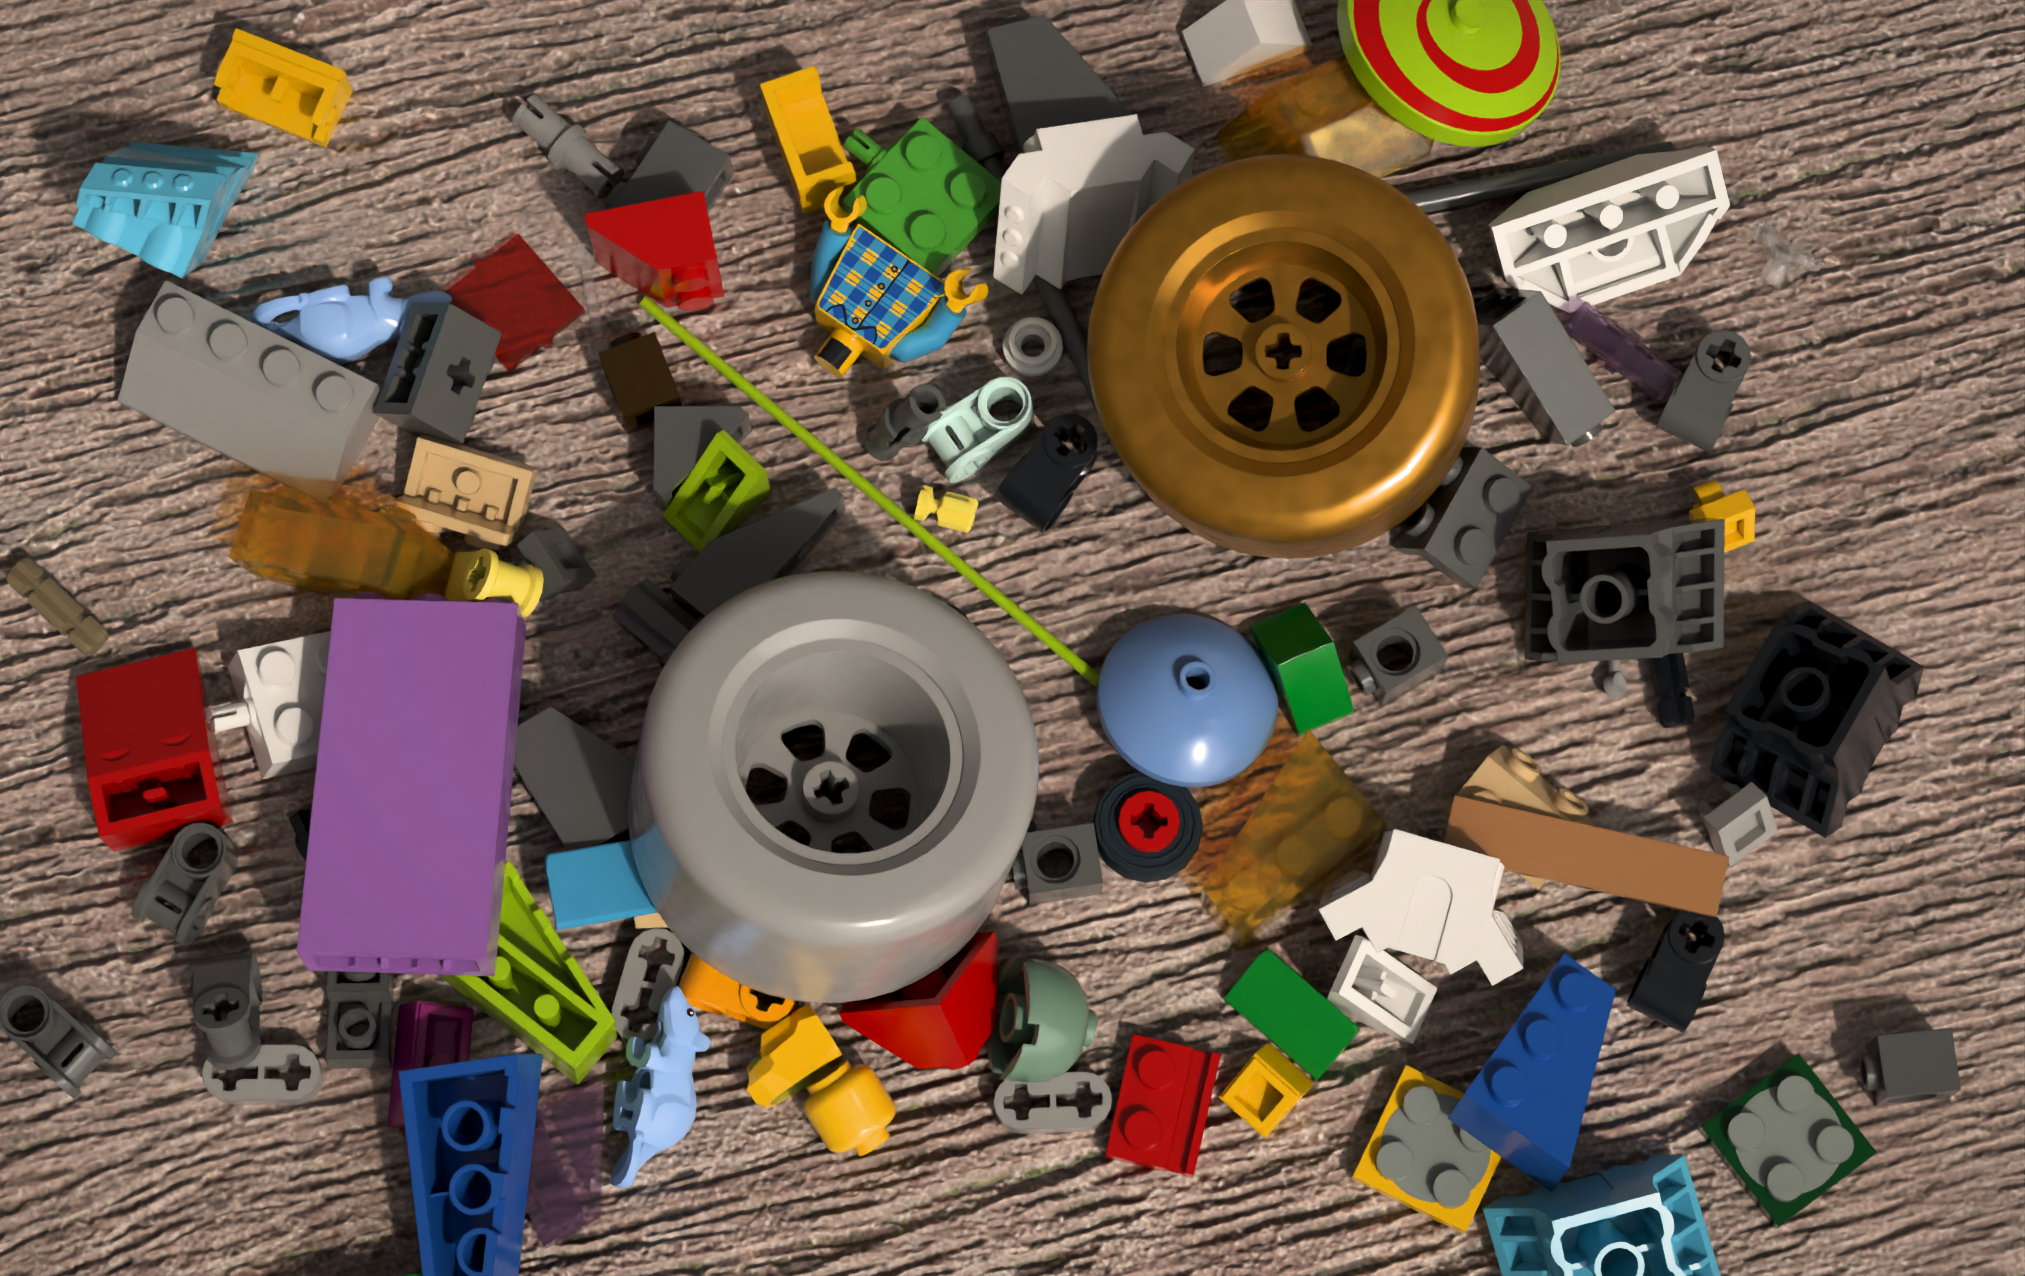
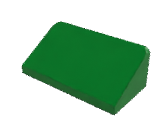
[1223,948,1360,1081]

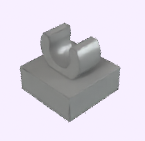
[1697,782,1778,867]

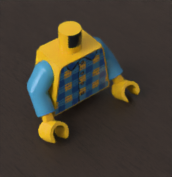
[809,186,988,378]

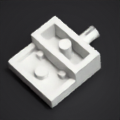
[206,631,331,779]

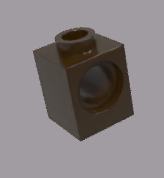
[598,332,682,434]

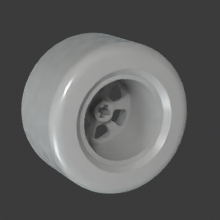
[628,571,1039,1003]

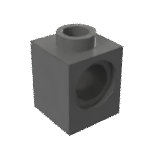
[1347,605,1448,707]
[1012,822,1103,905]
[1859,1028,1961,1106]

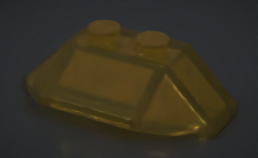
[1217,54,1435,178]

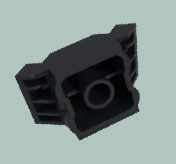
[1710,601,1924,838]

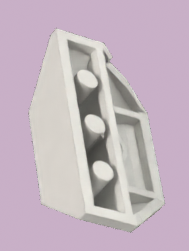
[1488,148,1730,313]

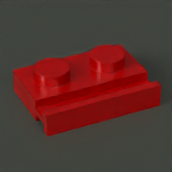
[1105,1034,1221,1178]

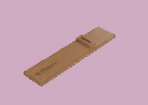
[1444,795,1729,918]

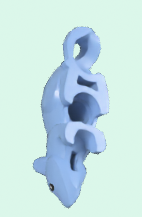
[251,277,452,365]
[610,986,711,1189]

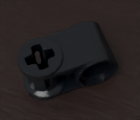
[994,414,1098,534]
[1626,911,1725,1033]

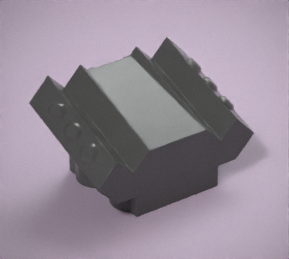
[1525,518,1725,663]

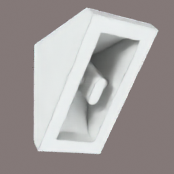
[1181,0,1312,87]
[1327,935,1438,1044]

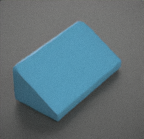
[544,840,658,930]

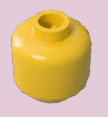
[803,1059,896,1156]

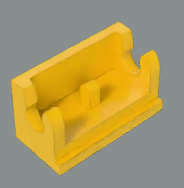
[214,28,353,148]

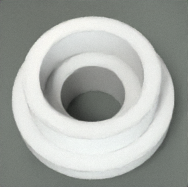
[1003,317,1063,377]

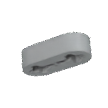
[611,928,687,1045]
[202,1045,325,1105]
[994,1072,1112,1134]

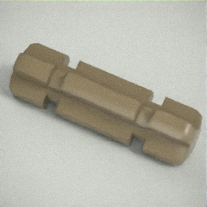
[6,558,109,656]

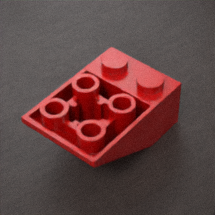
[76,648,234,852]

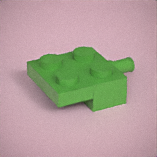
[842,117,1001,277]

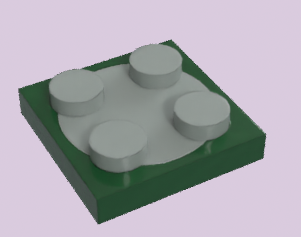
[1698,1053,1877,1229]

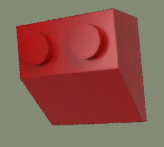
[584,191,725,311]

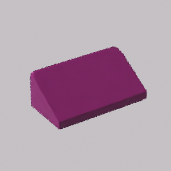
[387,1000,474,1129]

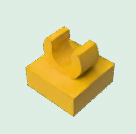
[1689,479,1755,553]

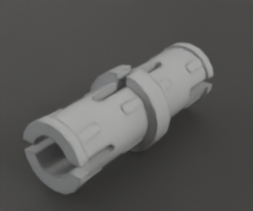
[512,94,624,199]

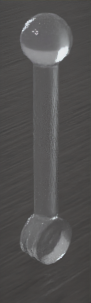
[571,244,610,361]

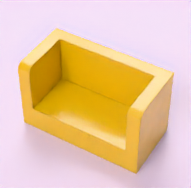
[760,66,857,214]

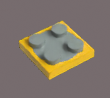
[1351,1065,1501,1234]

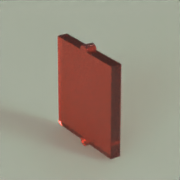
[445,234,585,373]

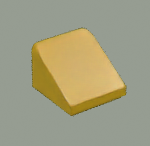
[1219,1043,1313,1138]

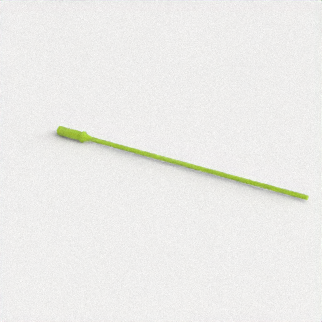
[639,296,1099,687]

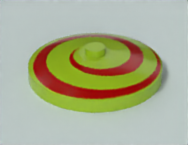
[1337,0,1561,147]

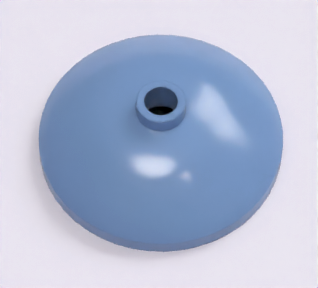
[1096,614,1278,787]

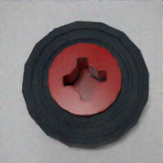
[1093,772,1203,883]

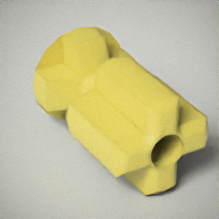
[914,485,978,533]

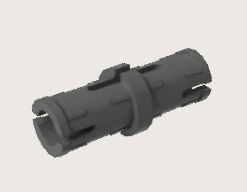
[864,384,946,461]

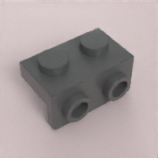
[1394,447,1533,589]

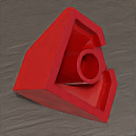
[839,931,999,1070]

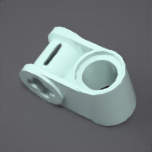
[921,377,1034,483]

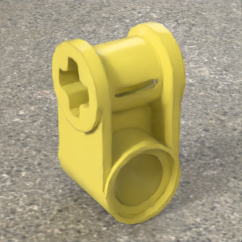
[444,548,544,618]

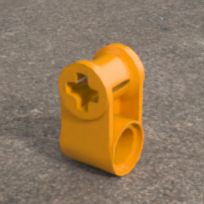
[678,952,799,1030]

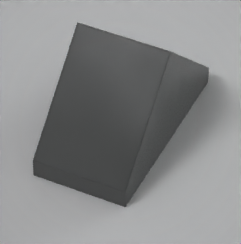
[653,406,752,512]

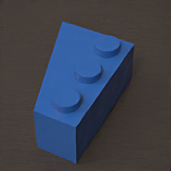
[1448,953,1616,1192]

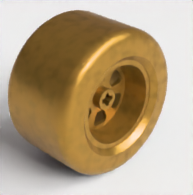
[1087,154,1480,559]

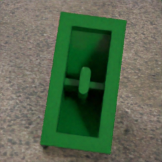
[1249,602,1354,737]

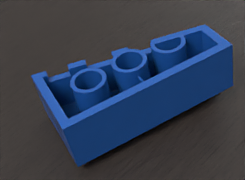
[399,1054,543,1276]

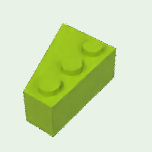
[438,859,617,1085]

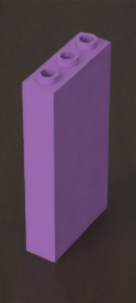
[297,592,526,976]

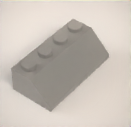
[118,280,381,507]

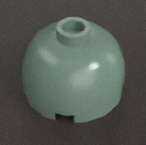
[987,956,1096,1083]

